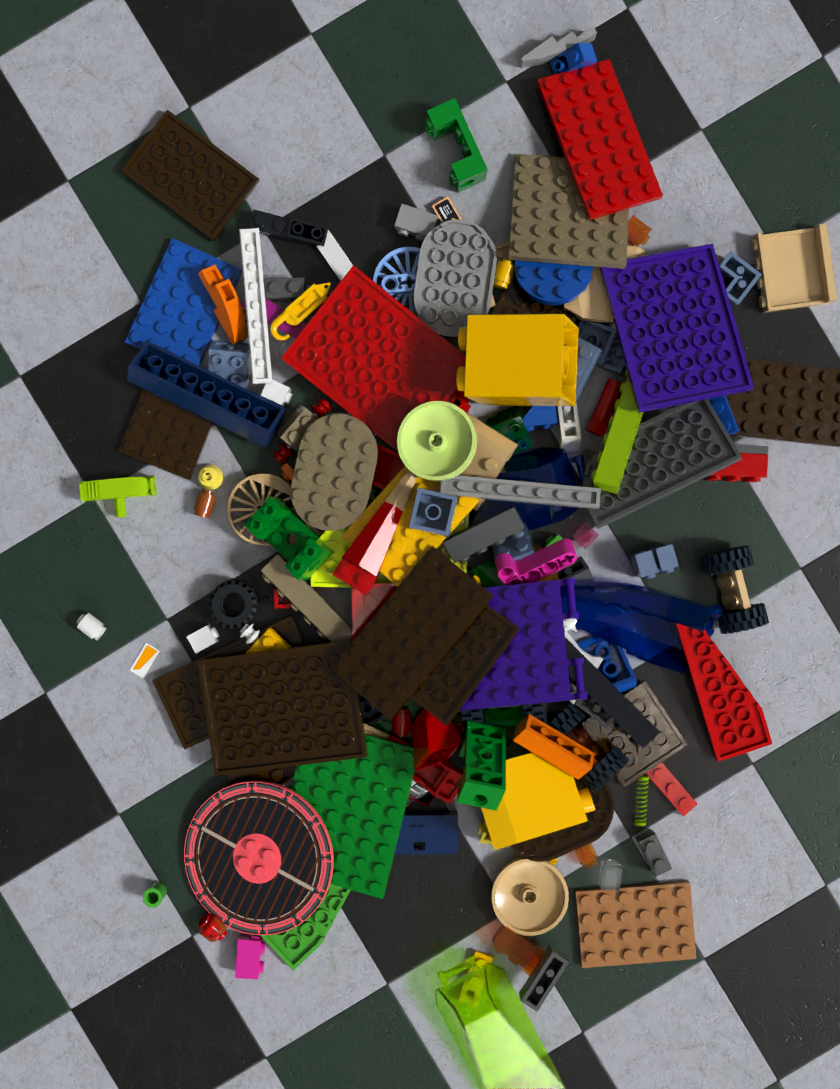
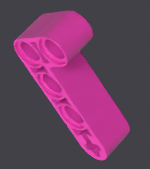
[495,539,577,585]

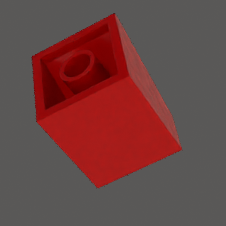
[411,708,463,770]

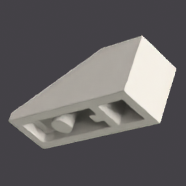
[556,402,581,452]

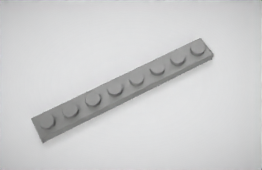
[440,475,601,509]

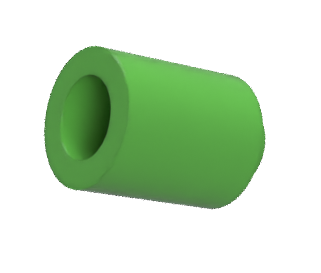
[143,882,167,908]

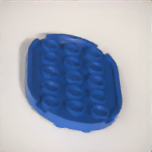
[515,260,593,305]

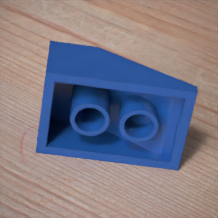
[578,629,637,692]

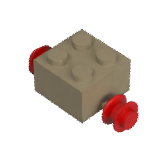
[273,398,332,464]

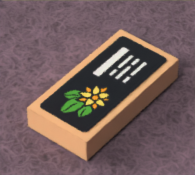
[432,196,462,223]

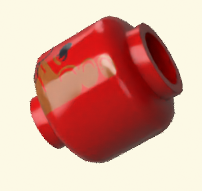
[198,913,227,942]

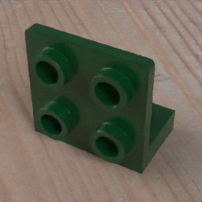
[483,406,533,455]

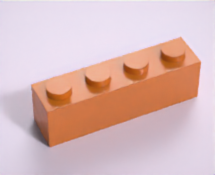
[513,714,595,780]

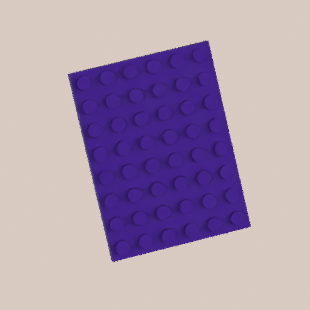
[600,243,754,413]

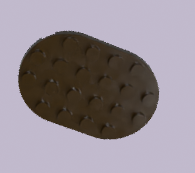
[510,776,614,862]

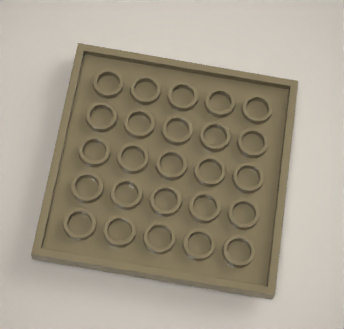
[508,154,629,269]

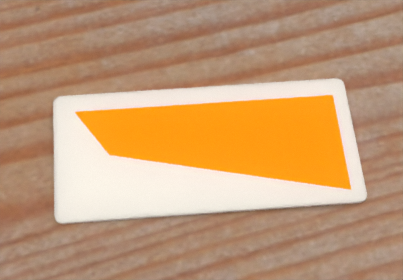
[130,643,159,678]

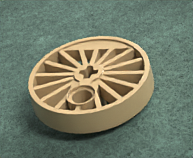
[227,473,300,546]

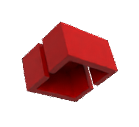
[372,444,405,490]

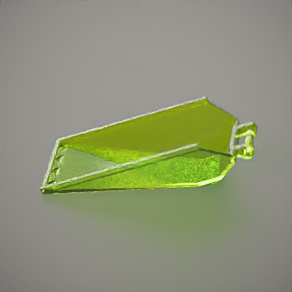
[435,955,565,1089]

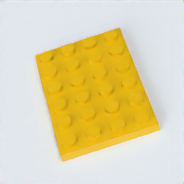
[342,466,479,587]

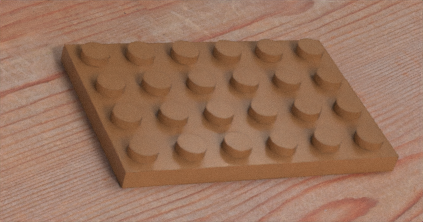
[575,881,696,968]

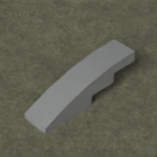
[520,26,597,68]

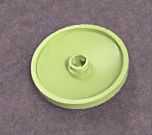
[397,401,477,481]

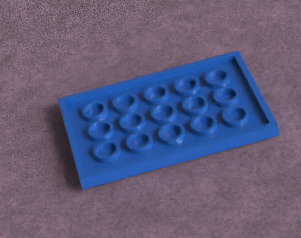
[125,238,243,366]

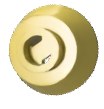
[197,464,223,490]

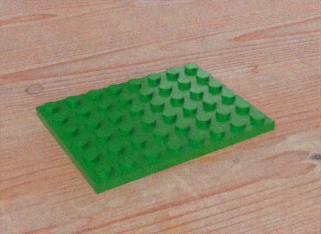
[291,733,415,899]

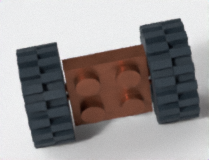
[548,703,629,793]

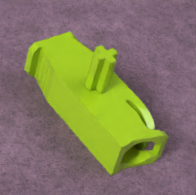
[79,475,157,518]

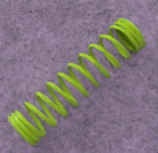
[633,775,649,826]

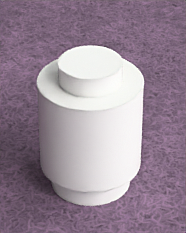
[76,613,106,640]

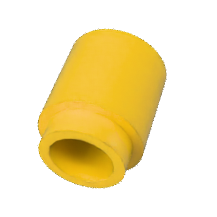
[493,259,515,290]

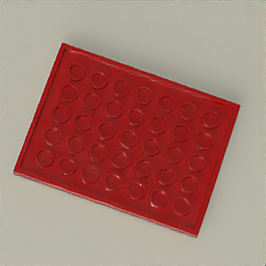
[281,265,466,453]

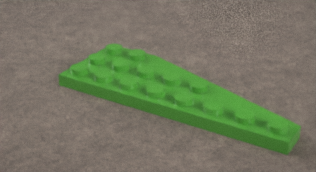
[260,884,351,970]

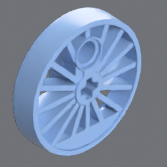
[373,247,420,317]

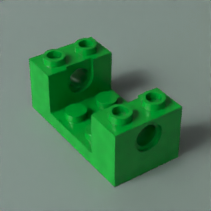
[425,98,488,193]
[244,496,333,580]
[457,721,506,811]

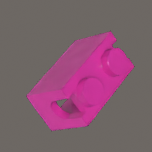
[235,934,266,980]

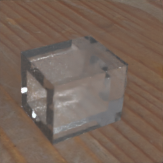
[598,859,623,891]

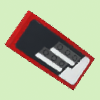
[409,778,435,807]

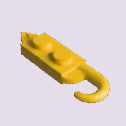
[270,283,331,341]

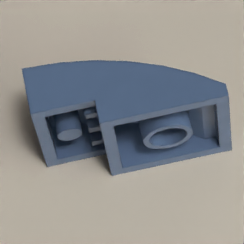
[578,320,626,377]

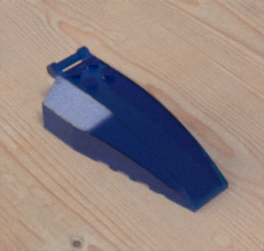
[560,581,723,674]

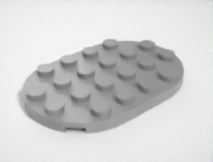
[413,219,497,337]

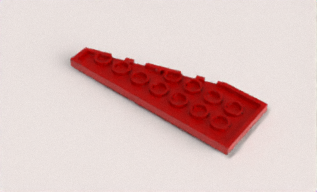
[673,612,772,762]

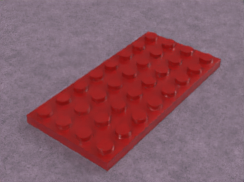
[537,59,663,221]

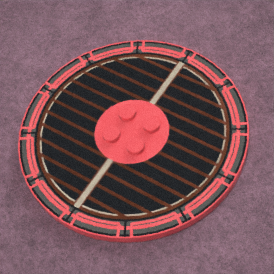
[184,780,334,935]

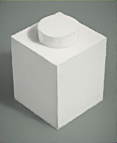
[261,380,292,407]
[187,624,219,653]

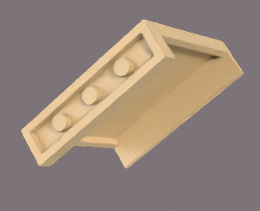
[751,224,837,313]

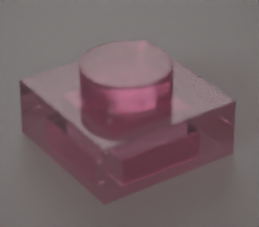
[571,522,599,549]

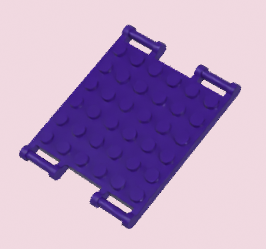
[460,578,588,711]

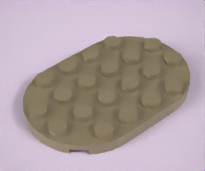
[291,414,378,531]

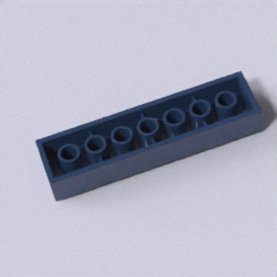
[127,341,286,448]

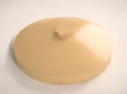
[491,857,569,936]

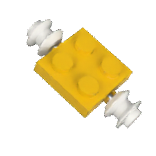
[240,624,291,653]

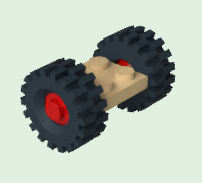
[701,545,769,634]

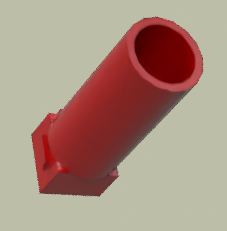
[584,379,622,437]

